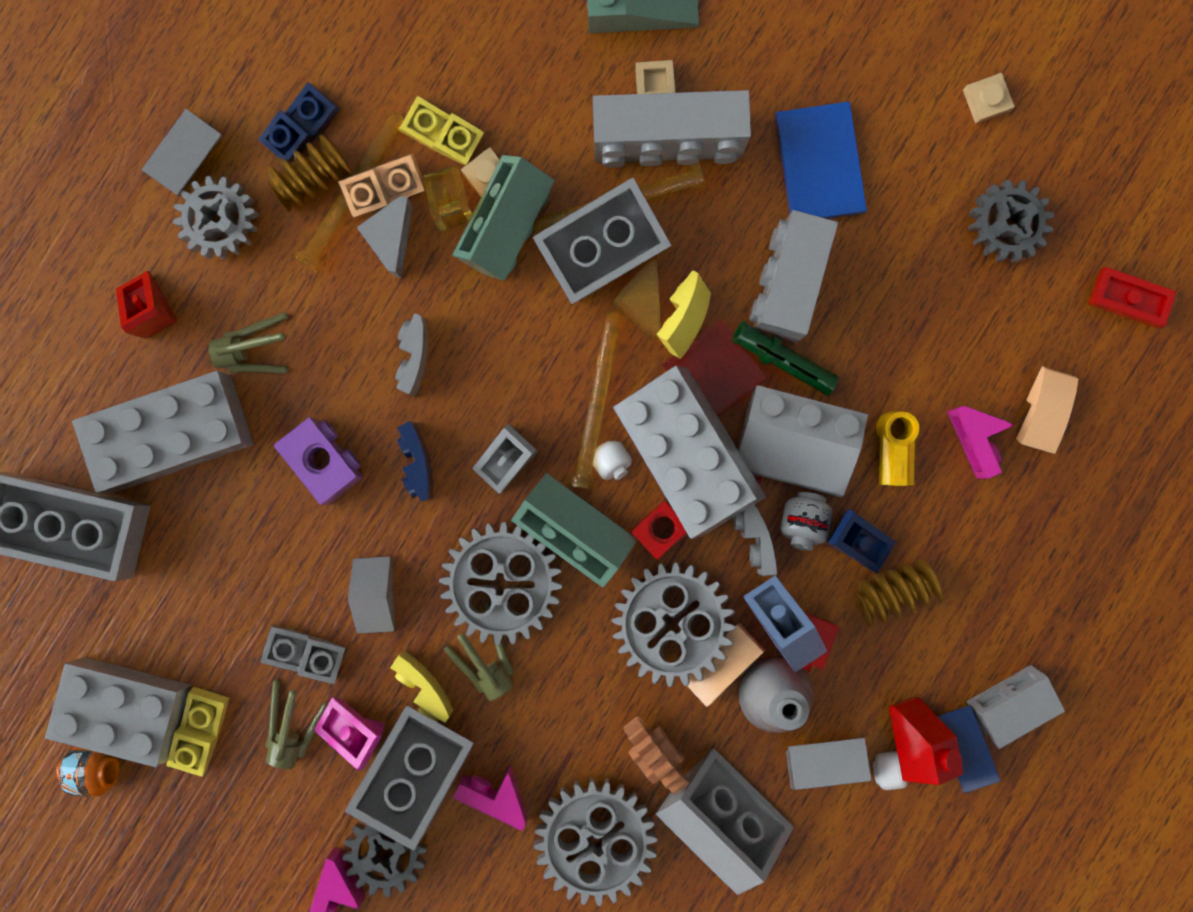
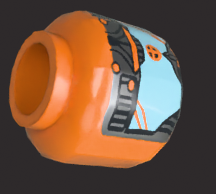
[56,747,120,797]

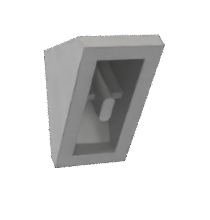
[357,196,413,278]
[472,424,539,494]
[348,556,396,633]

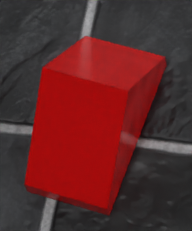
[116,271,177,339]

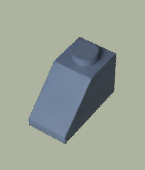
[743,576,827,673]

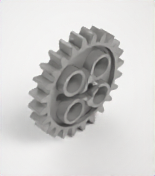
[439,522,562,645]
[612,563,736,687]
[534,777,657,906]

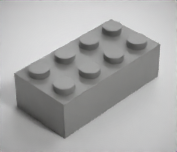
[593,90,751,168]
[613,366,766,539]
[72,371,254,493]
[0,471,151,582]

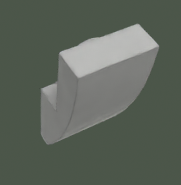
[395,313,428,397]
[733,505,777,576]
[260,624,345,684]

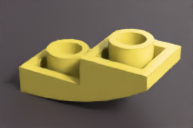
[399,96,484,166]
[656,271,711,359]
[390,650,453,723]
[166,687,229,777]

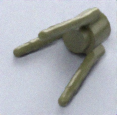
[209,312,288,374]
[444,601,515,701]
[265,679,328,769]

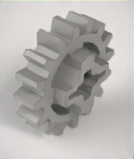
[173,176,259,260]

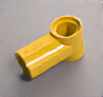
[876,411,920,486]

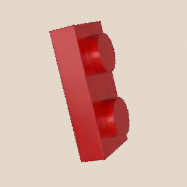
[1088,267,1177,329]

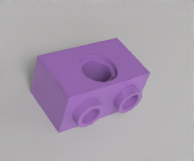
[273,417,363,505]

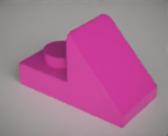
[947,406,1013,479]
[314,697,384,771]
[453,765,528,831]
[310,847,365,912]

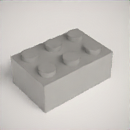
[533,178,672,304]
[749,210,838,344]
[45,657,192,767]
[345,705,474,852]

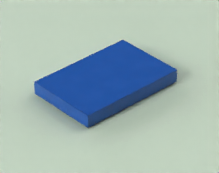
[775,101,867,219]

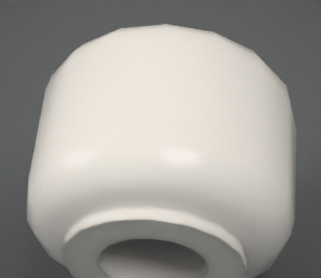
[591,441,632,480]
[873,751,908,790]

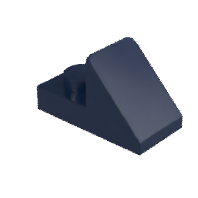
[826,510,896,574]

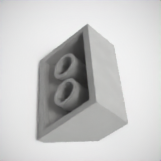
[737,385,868,498]
[656,748,794,895]

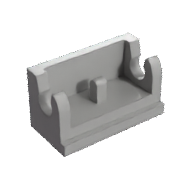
[141,109,222,196]
[966,665,1065,749]
[786,738,871,790]

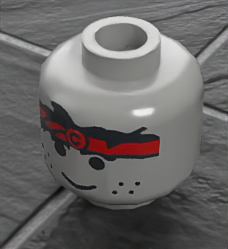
[780,492,833,551]

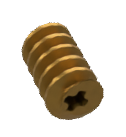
[267,134,353,212]
[856,560,943,628]

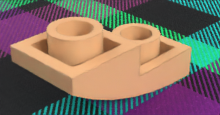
[339,153,426,217]
[1016,366,1079,454]
[688,623,766,707]

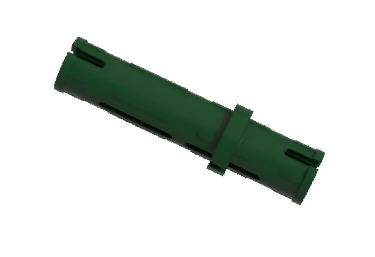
[731,321,839,396]

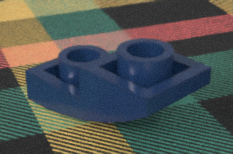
[258,82,341,163]
[397,421,433,502]
[937,705,1001,794]

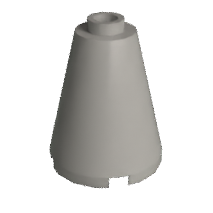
[738,657,814,733]

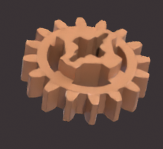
[623,716,690,795]

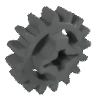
[968,180,1054,263]
[343,822,428,897]

